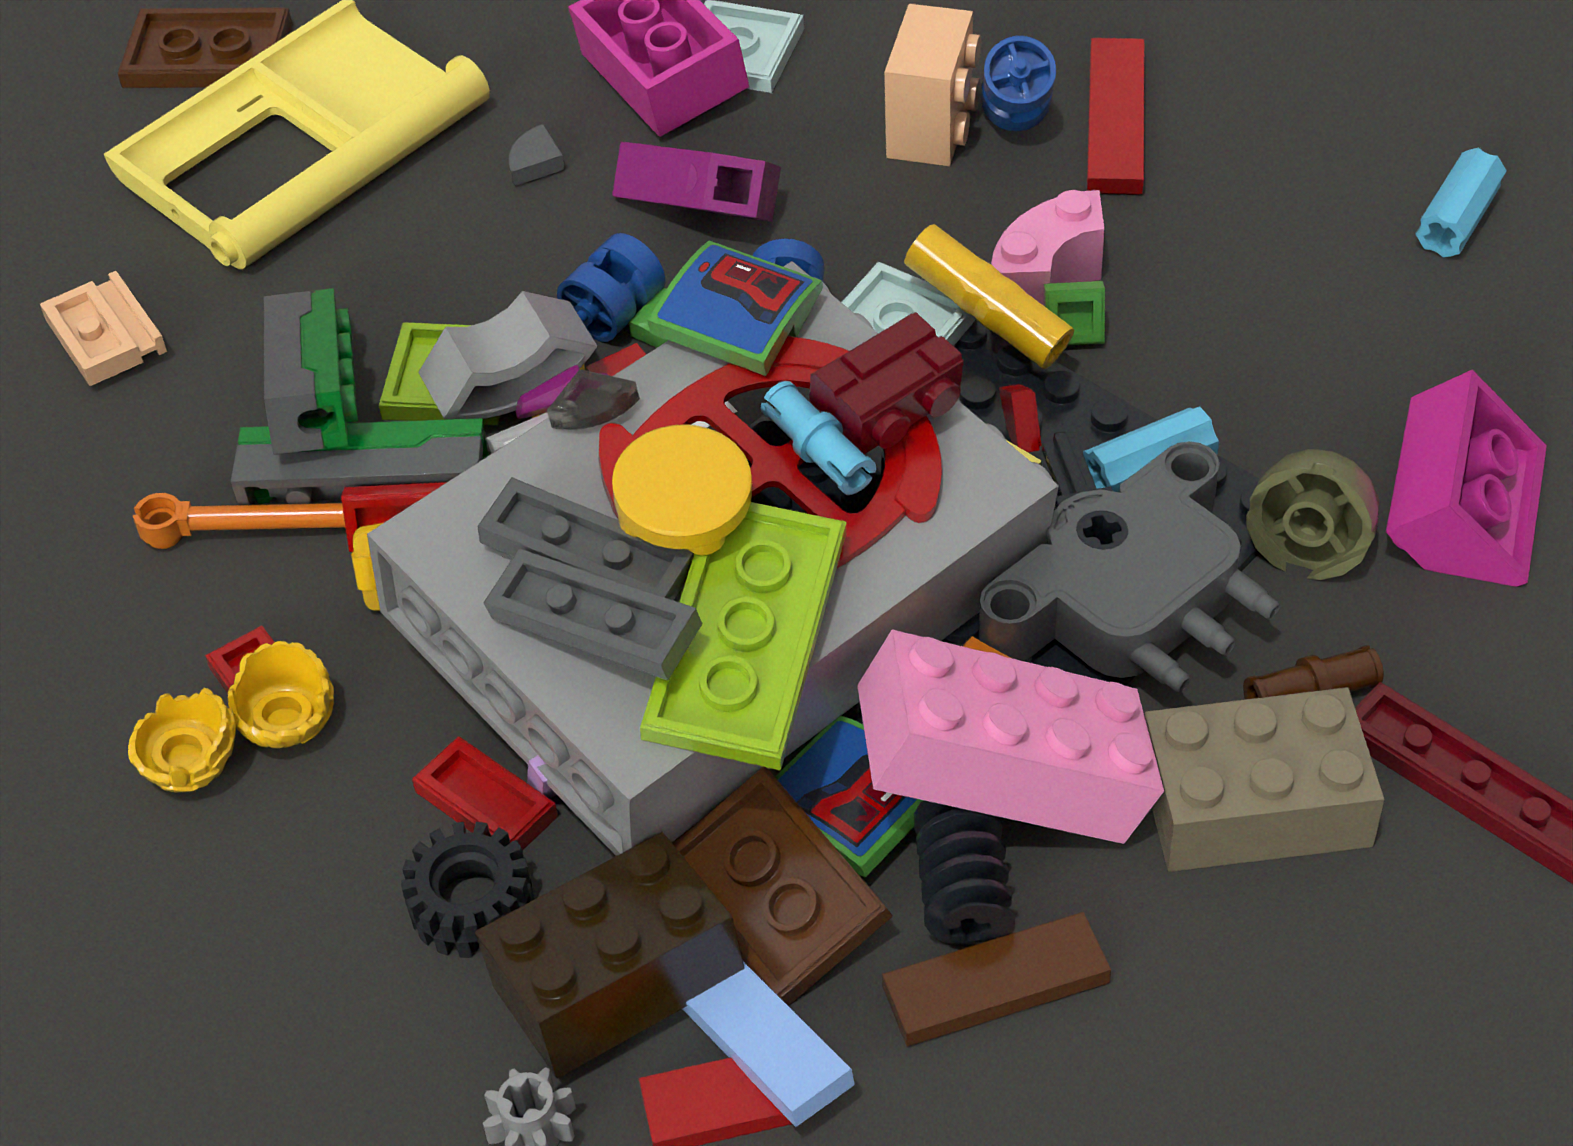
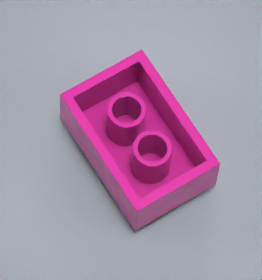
[568,0,750,137]

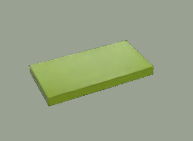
[640,502,846,770]

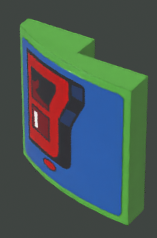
[647,241,823,376]
[775,715,923,877]

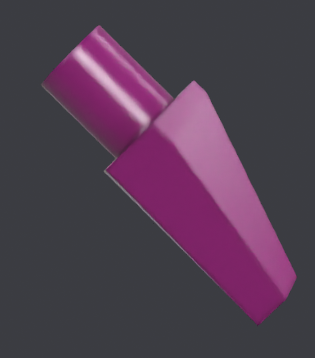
[516,365,609,419]

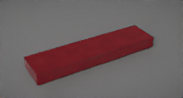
[1355,682,1573,884]

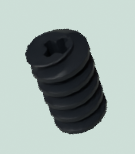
[914,800,1015,947]

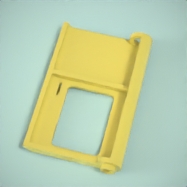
[104,0,490,269]

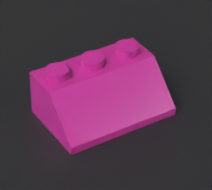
[1386,370,1547,587]

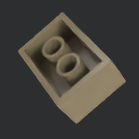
[1145,687,1384,872]

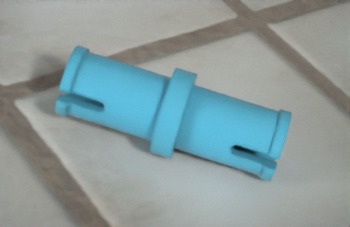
[760,381,876,495]

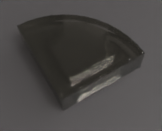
[547,369,640,430]

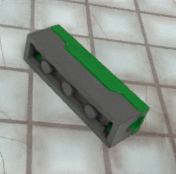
[264,288,358,455]
[231,418,490,505]

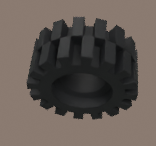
[401,821,534,958]

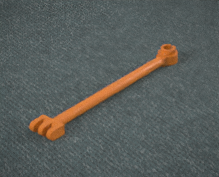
[132,493,345,549]

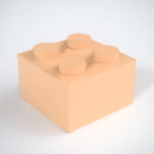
[884,4,981,166]

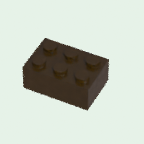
[475,831,745,1079]

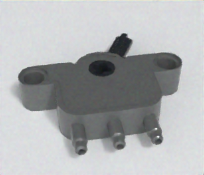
[979,432,1280,692]

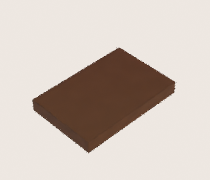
[117,7,292,88]
[673,767,893,1006]

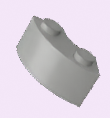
[418,291,597,419]

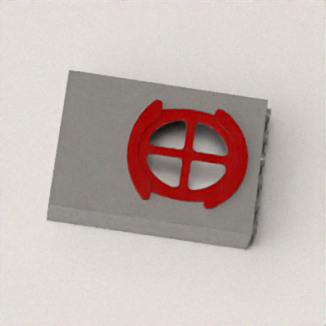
[367,261,1059,856]

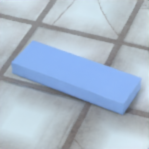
[683,962,855,1127]

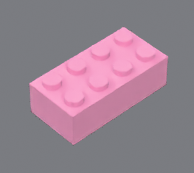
[857,630,1164,844]

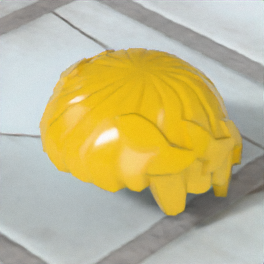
[228,641,334,749]
[128,688,236,792]

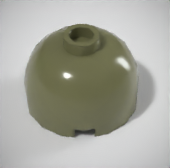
[1246,449,1379,580]

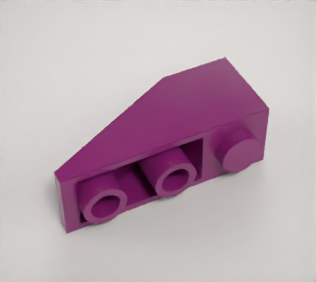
[612,141,781,222]

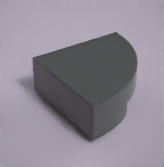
[508,124,565,186]

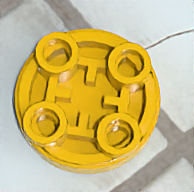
[612,425,752,555]

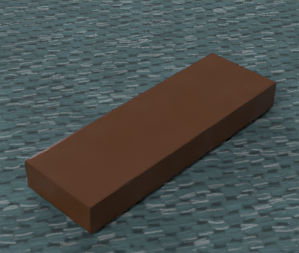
[882,912,1111,1047]

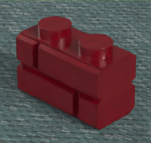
[809,312,964,455]

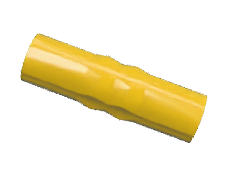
[904,224,1074,369]

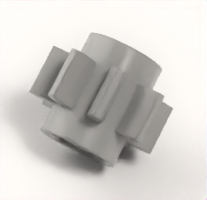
[483,1068,576,1146]

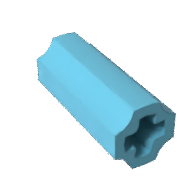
[1415,148,1507,258]
[1083,406,1219,492]

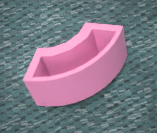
[991,190,1104,306]

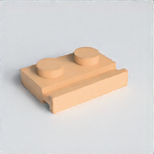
[40,271,167,386]

